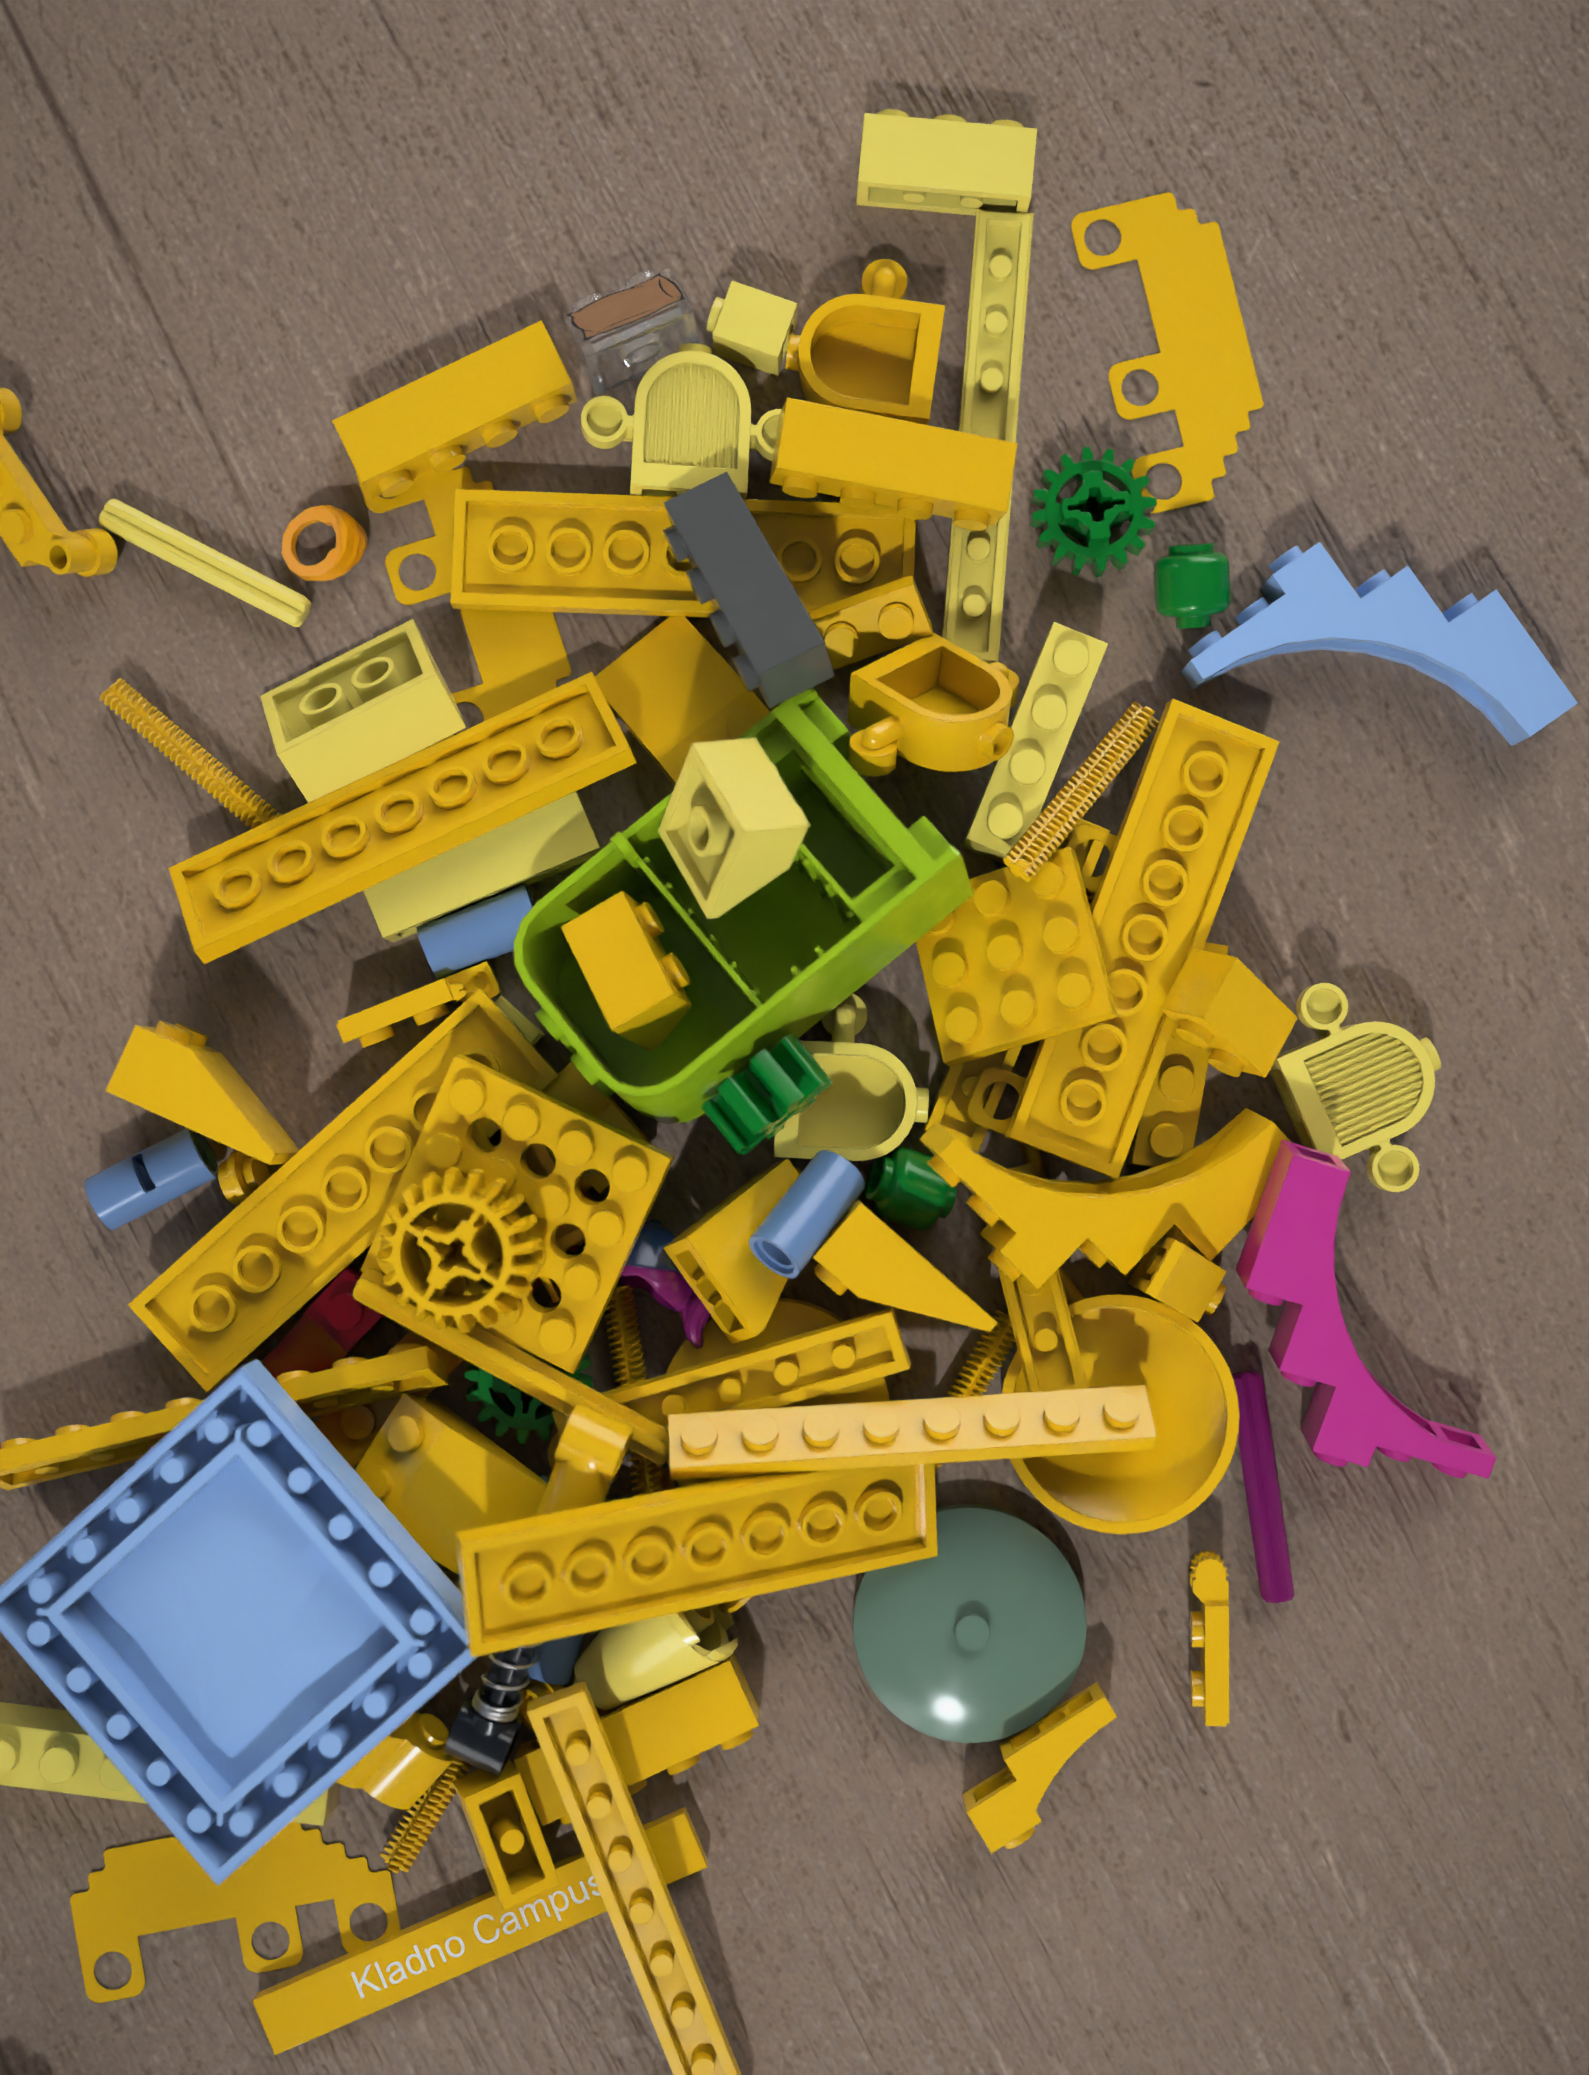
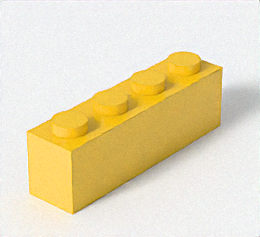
[332,320,578,498]
[769,397,1018,531]
[513,1652,760,1826]

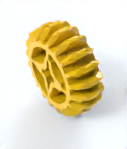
[376,1167,543,1333]

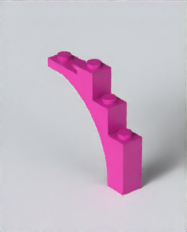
[1236,1140,1497,1479]

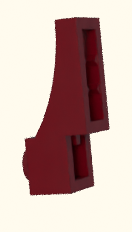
[262,1266,386,1380]

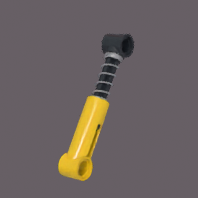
[444,1403,635,1776]

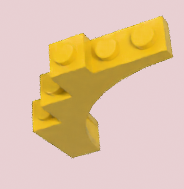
[919,1108,1291,1289]

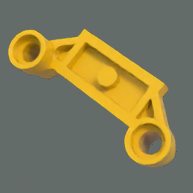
[0,388,118,577]

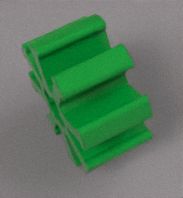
[701,1033,833,1155]

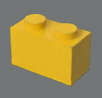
[1160,949,1298,1077]
[453,1759,561,1911]

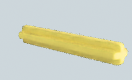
[99,499,311,627]

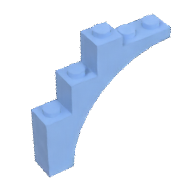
[1181,542,1578,746]

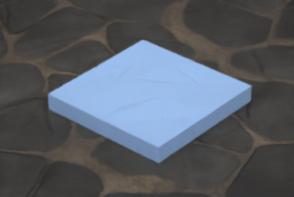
[0,1359,477,1886]

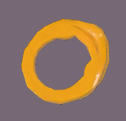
[281,505,368,581]

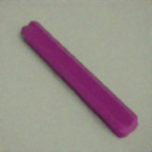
[1231,1370,1294,1603]

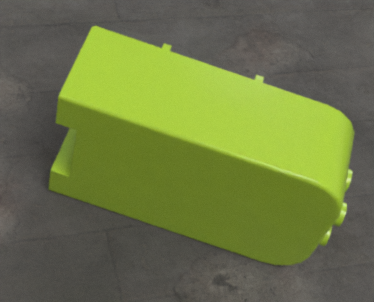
[514,687,974,1124]

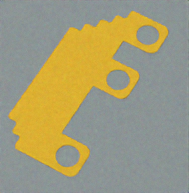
[1071,192,1264,514]
[356,467,572,736]
[69,1822,401,2003]

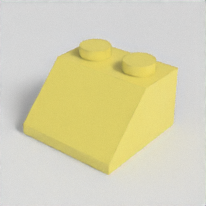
[658,737,809,919]

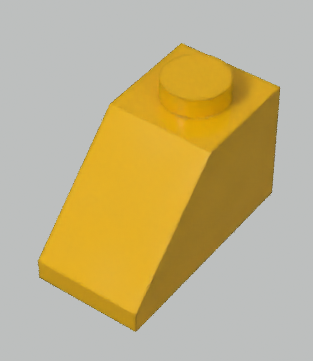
[1128,1236,1227,1323]

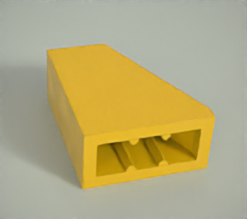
[663,1158,802,1344]

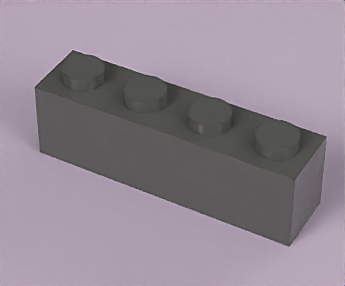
[663,472,834,708]

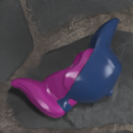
[565,1219,710,1349]

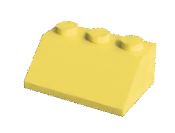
[260,619,466,803]

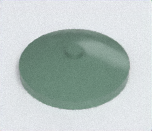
[852,1503,1087,1743]

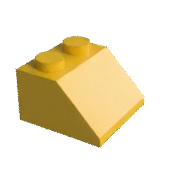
[561,891,692,1051]

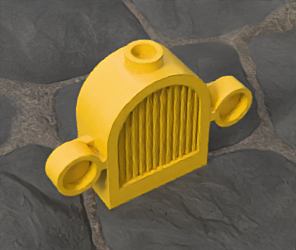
[785,259,945,425]
[847,632,1019,777]

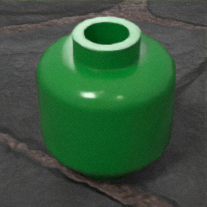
[1154,543,1230,628]
[865,1147,956,1231]

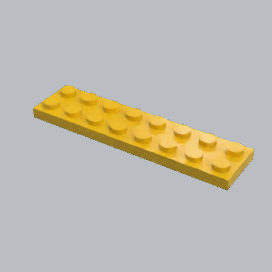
[450,489,916,618]
[168,671,637,965]
[1005,698,1280,1179]
[128,989,559,1392]
[456,1464,938,1657]

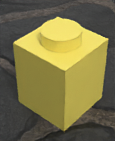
[706,281,797,377]

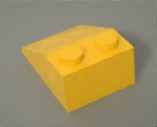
[595,616,770,787]
[105,1020,300,1165]
[813,1198,997,1332]
[355,1393,548,1575]

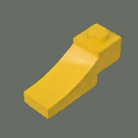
[962,1682,1117,1853]

